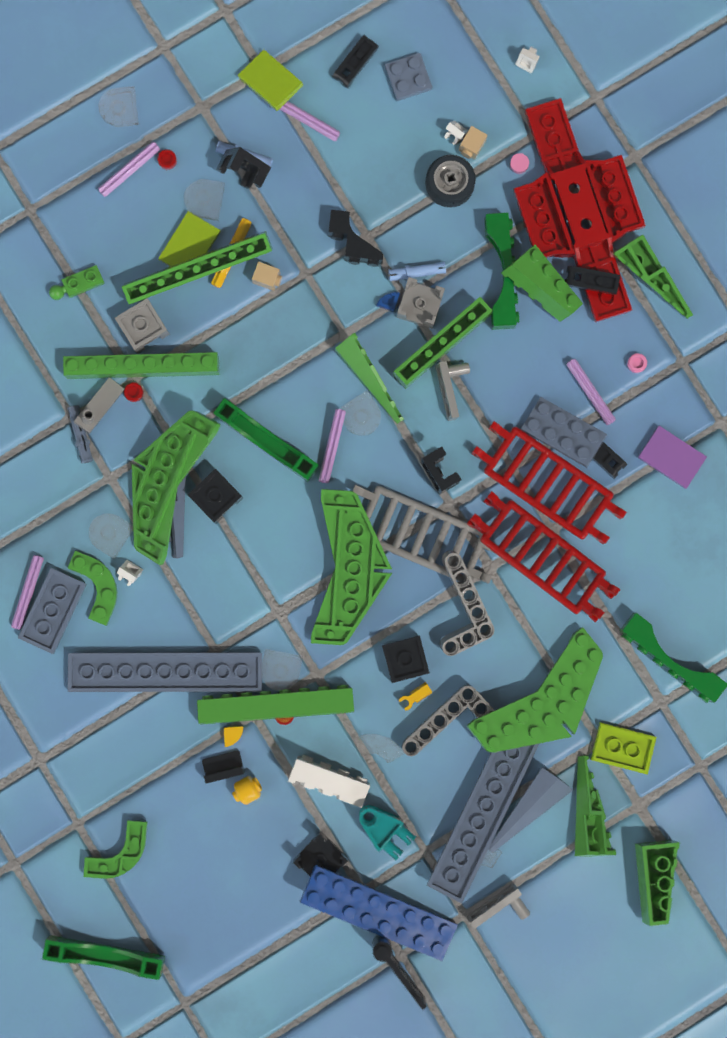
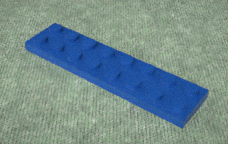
[300,865,458,961]

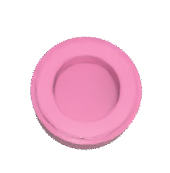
[510,153,529,174]
[627,353,647,373]

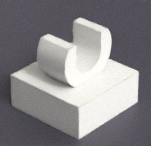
[515,47,540,74]
[445,120,468,145]
[117,560,143,586]

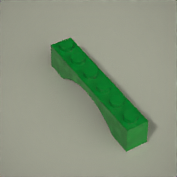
[484,213,519,330]
[213,398,319,482]
[619,613,727,703]
[42,935,165,980]

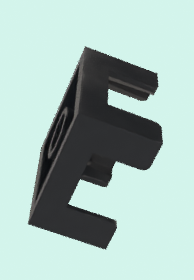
[216,147,271,189]
[420,447,462,495]
[188,468,243,524]
[382,635,430,683]
[293,831,348,876]

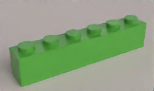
[393,297,493,389]

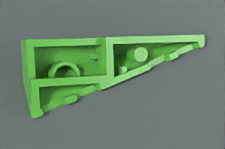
[613,235,693,318]
[335,333,404,424]
[575,756,616,857]

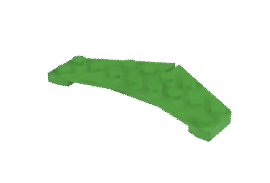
[132,411,221,565]
[311,489,392,645]
[466,627,603,753]

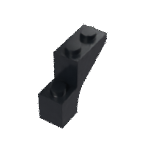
[329,210,383,267]

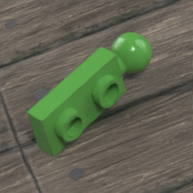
[49,265,105,300]

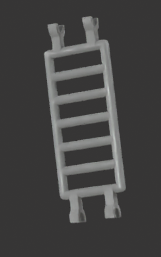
[353,485,496,584]

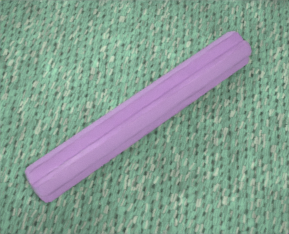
[280,101,340,141]
[98,142,160,197]
[567,359,616,425]
[319,409,346,484]
[11,555,44,630]

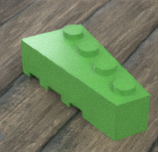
[501,245,583,322]
[635,840,680,926]

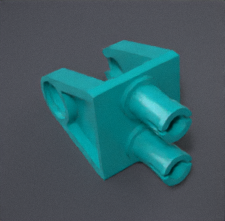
[359,804,416,861]

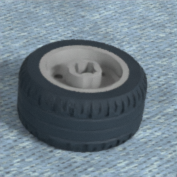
[425,155,476,208]

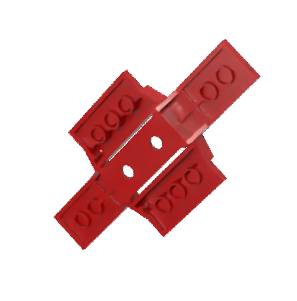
[513,98,646,323]

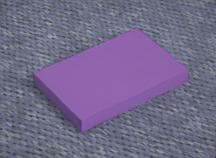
[638,426,707,489]

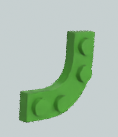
[68,551,117,626]
[83,820,148,879]

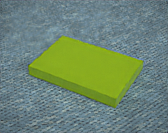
[238,49,303,111]
[158,211,221,266]
[590,722,657,775]

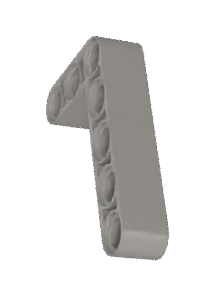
[440,550,494,656]
[402,685,495,756]

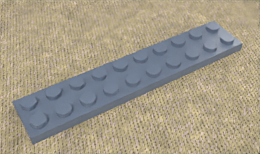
[68,653,262,692]
[426,744,539,904]

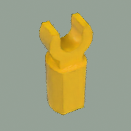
[399,682,433,711]

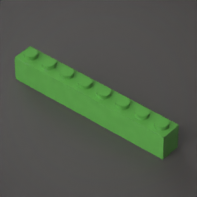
[122,231,273,304]
[63,352,219,379]
[197,685,354,725]

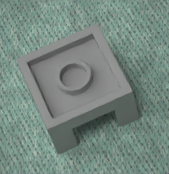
[397,277,445,329]
[115,298,170,354]

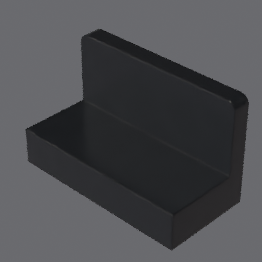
[202,750,245,784]

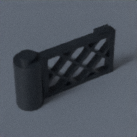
[372,935,427,1010]

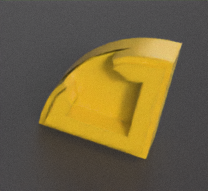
[224,726,243,747]

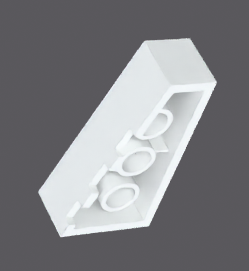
[288,754,370,808]

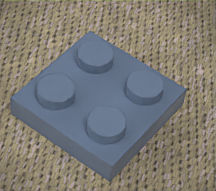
[385,53,432,101]

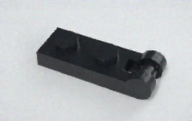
[332,35,379,89]
[565,266,620,295]
[593,442,627,479]

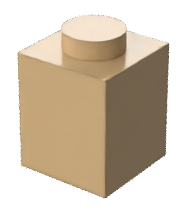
[459,126,488,160]
[252,262,282,291]

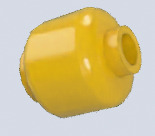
[232,775,262,805]

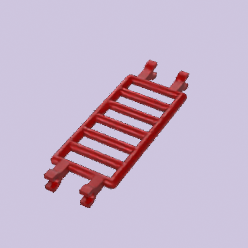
[471,421,627,544]
[467,491,620,622]

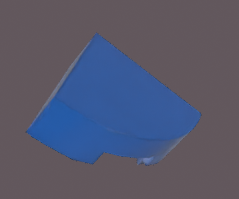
[376,292,400,312]

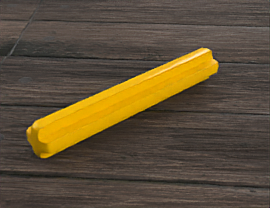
[211,218,252,288]

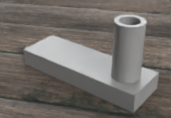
[435,361,470,421]
[74,377,124,434]
[467,883,530,929]

